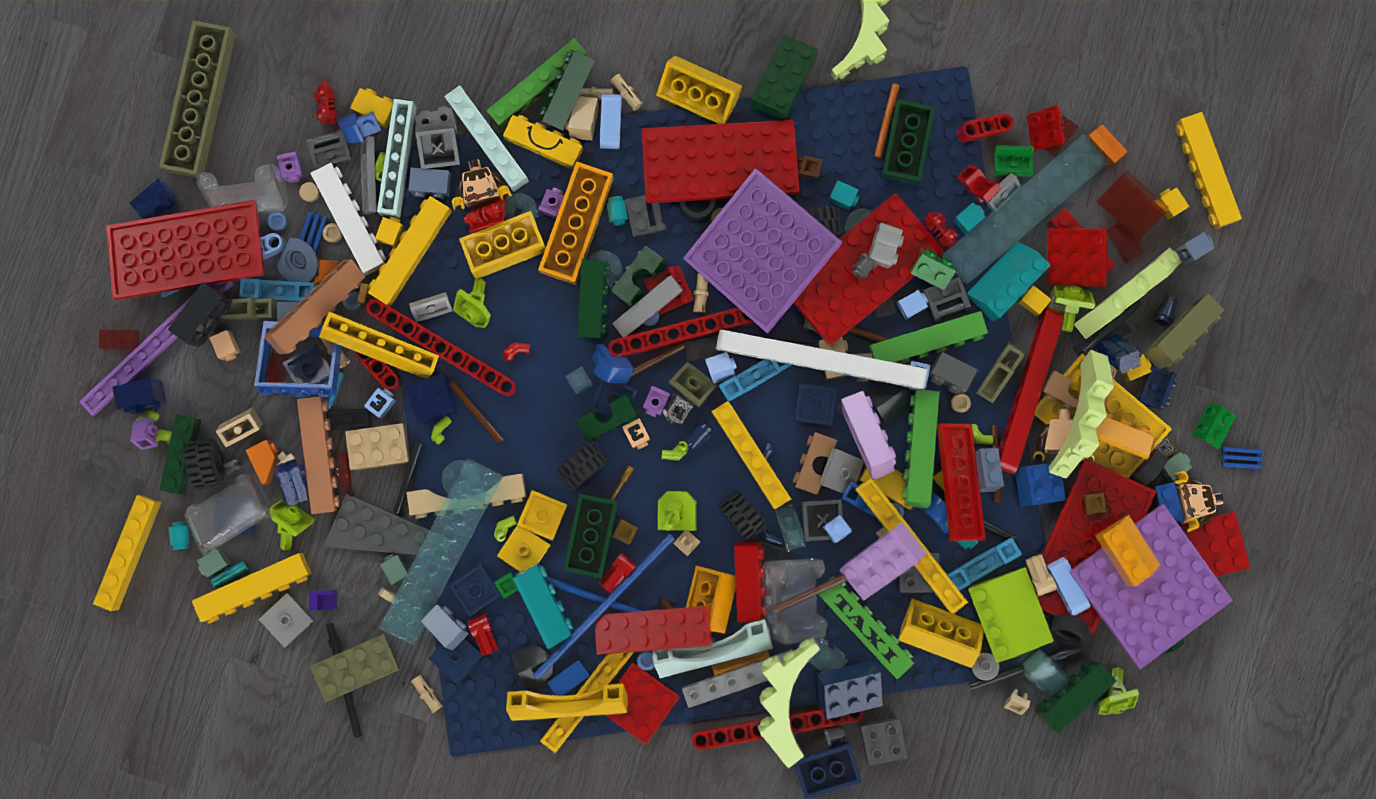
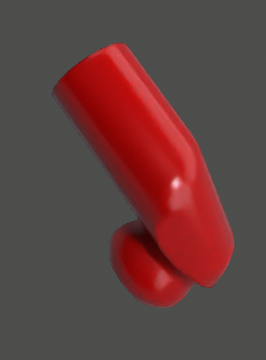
[503,342,531,361]

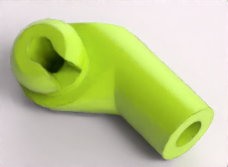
[375,152,386,182]
[132,409,159,427]
[431,415,452,444]
[972,424,993,445]
[156,429,172,445]
[662,441,689,461]
[494,515,517,542]

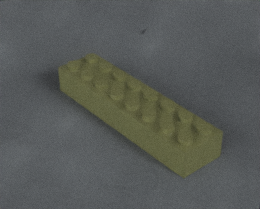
[159,20,236,179]

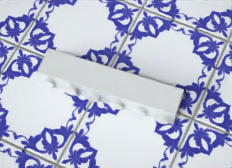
[311,163,386,276]

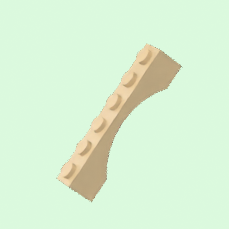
[406,474,527,519]

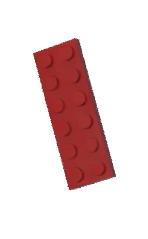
[937,424,985,542]
[595,606,712,655]

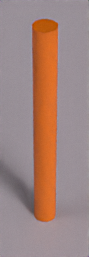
[874,84,900,158]

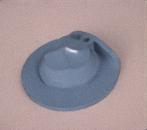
[276,237,318,282]

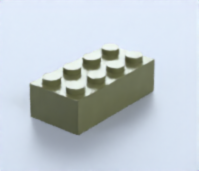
[1143,294,1224,370]
[310,633,399,703]

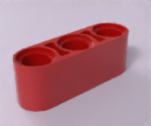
[956,114,1014,142]
[355,351,401,391]

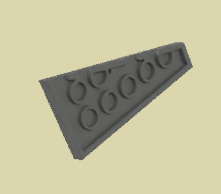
[323,494,452,557]

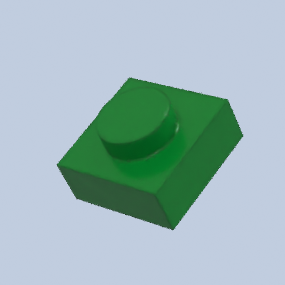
[494,572,518,599]

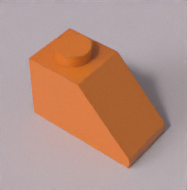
[246,440,279,485]

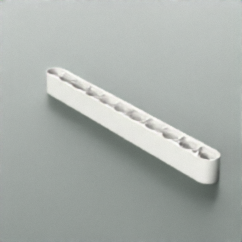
[716,330,928,389]

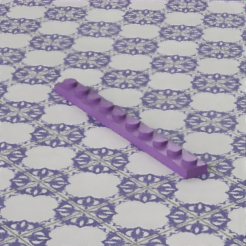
[80,281,234,416]

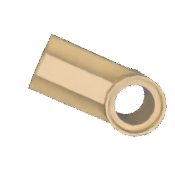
[1025,554,1057,596]

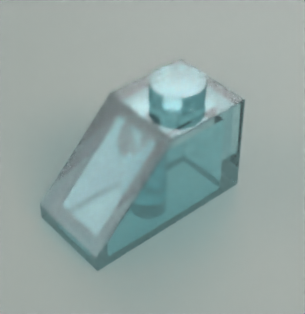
[775,504,806,551]

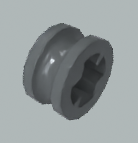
[223,459,243,475]

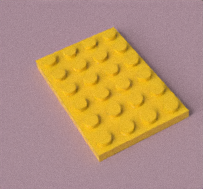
[1034,353,1172,478]

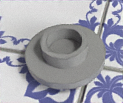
[972,653,999,681]

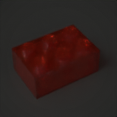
[1097,170,1169,240]

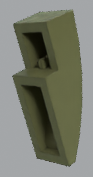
[220,298,280,320]
[976,342,1025,403]

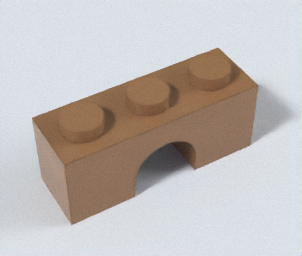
[1042,370,1107,410]
[793,432,837,495]

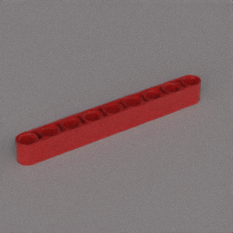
[366,299,517,397]
[998,307,1064,474]
[609,308,755,357]
[692,708,863,750]

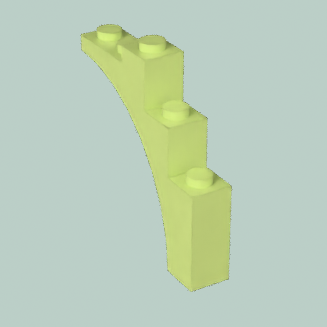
[830,0,889,80]
[1074,248,1181,339]
[1048,350,1114,479]
[758,637,820,768]

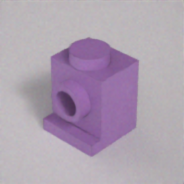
[277,152,304,183]
[538,188,564,219]
[643,386,670,417]
[130,418,158,450]

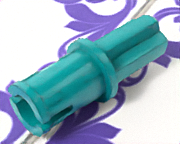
[210,559,249,588]

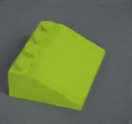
[969,567,1054,663]

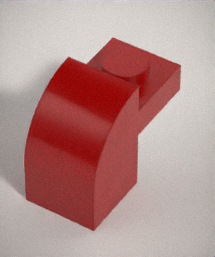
[956,165,1001,203]

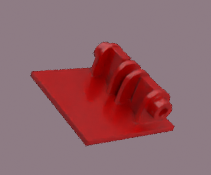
[314,78,337,126]
[1027,105,1066,152]
[464,195,507,233]
[924,211,959,249]
[644,265,694,315]

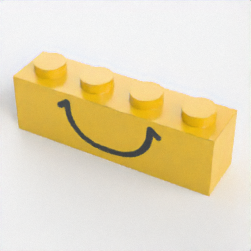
[503,115,583,170]

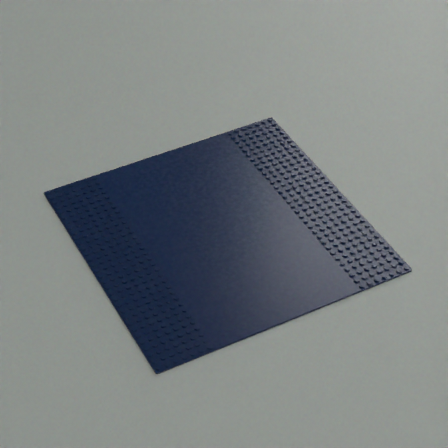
[374,66,1064,757]

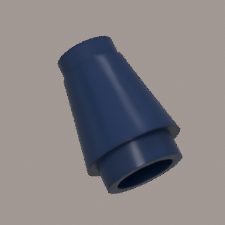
[1154,296,1177,326]
[687,421,714,450]

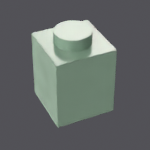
[1161,452,1192,482]
[197,548,231,577]
[380,553,411,585]

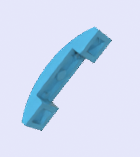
[239,279,315,301]
[719,359,792,402]
[947,537,1022,591]

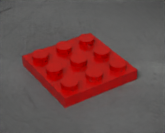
[1047,227,1108,287]
[1179,512,1250,577]
[605,662,680,744]

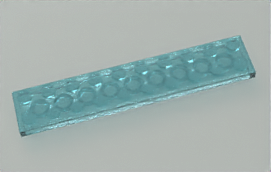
[942,134,1108,285]
[379,458,503,645]

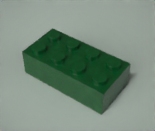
[751,34,818,120]
[880,99,935,186]
[563,493,619,578]
[1035,660,1117,734]

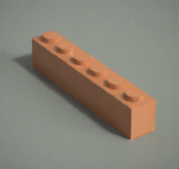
[263,259,366,354]
[297,396,340,514]

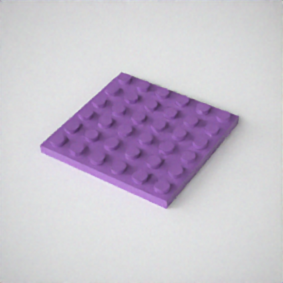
[683,168,843,333]
[1069,504,1233,669]

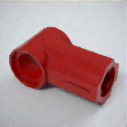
[599,553,637,593]
[467,614,499,656]

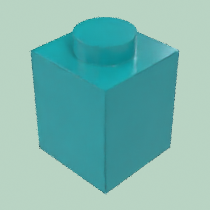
[829,180,860,210]
[953,203,986,235]

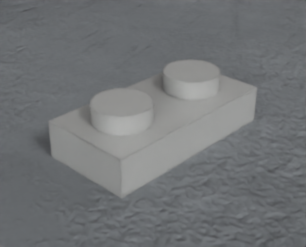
[985,173,1022,214]
[409,292,453,322]

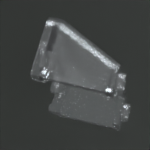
[196,164,287,214]
[184,473,272,555]
[763,558,827,645]

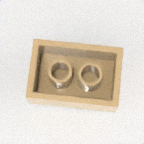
[345,423,411,470]

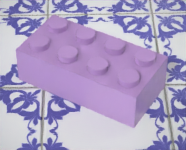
[841,391,896,480]
[839,522,926,600]

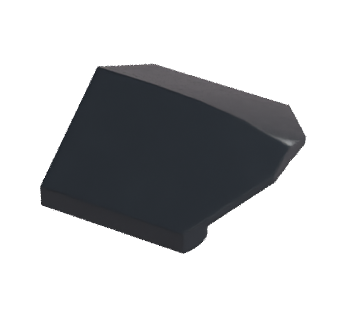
[864,382,908,425]
[511,644,553,690]

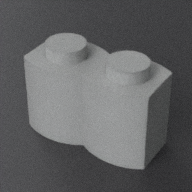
[868,223,904,268]

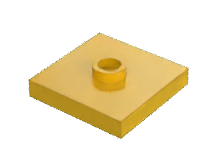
[517,490,567,541]
[497,526,551,571]

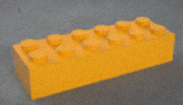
[538,162,614,285]

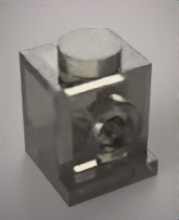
[663,392,693,425]

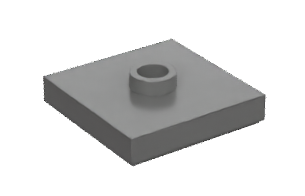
[819,448,864,494]
[259,593,314,648]

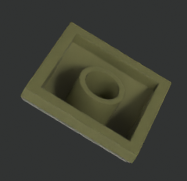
[669,361,717,408]

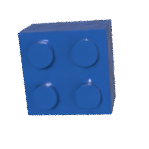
[1015,463,1066,507]

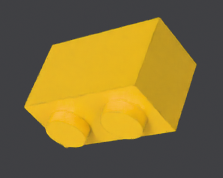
[350,88,394,128]

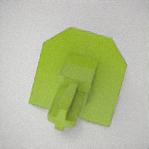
[453,278,491,328]
[1053,285,1095,332]
[658,491,697,531]
[269,500,316,551]
[1096,667,1139,715]

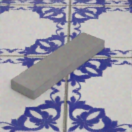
[360,136,376,215]
[612,275,683,337]

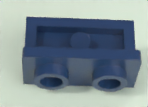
[1138,366,1177,410]

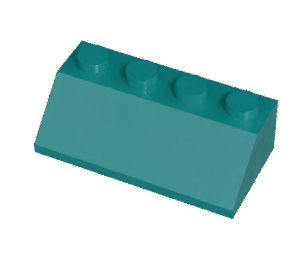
[966,241,1050,321]
[513,563,574,649]

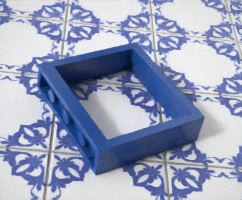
[254,321,342,397]

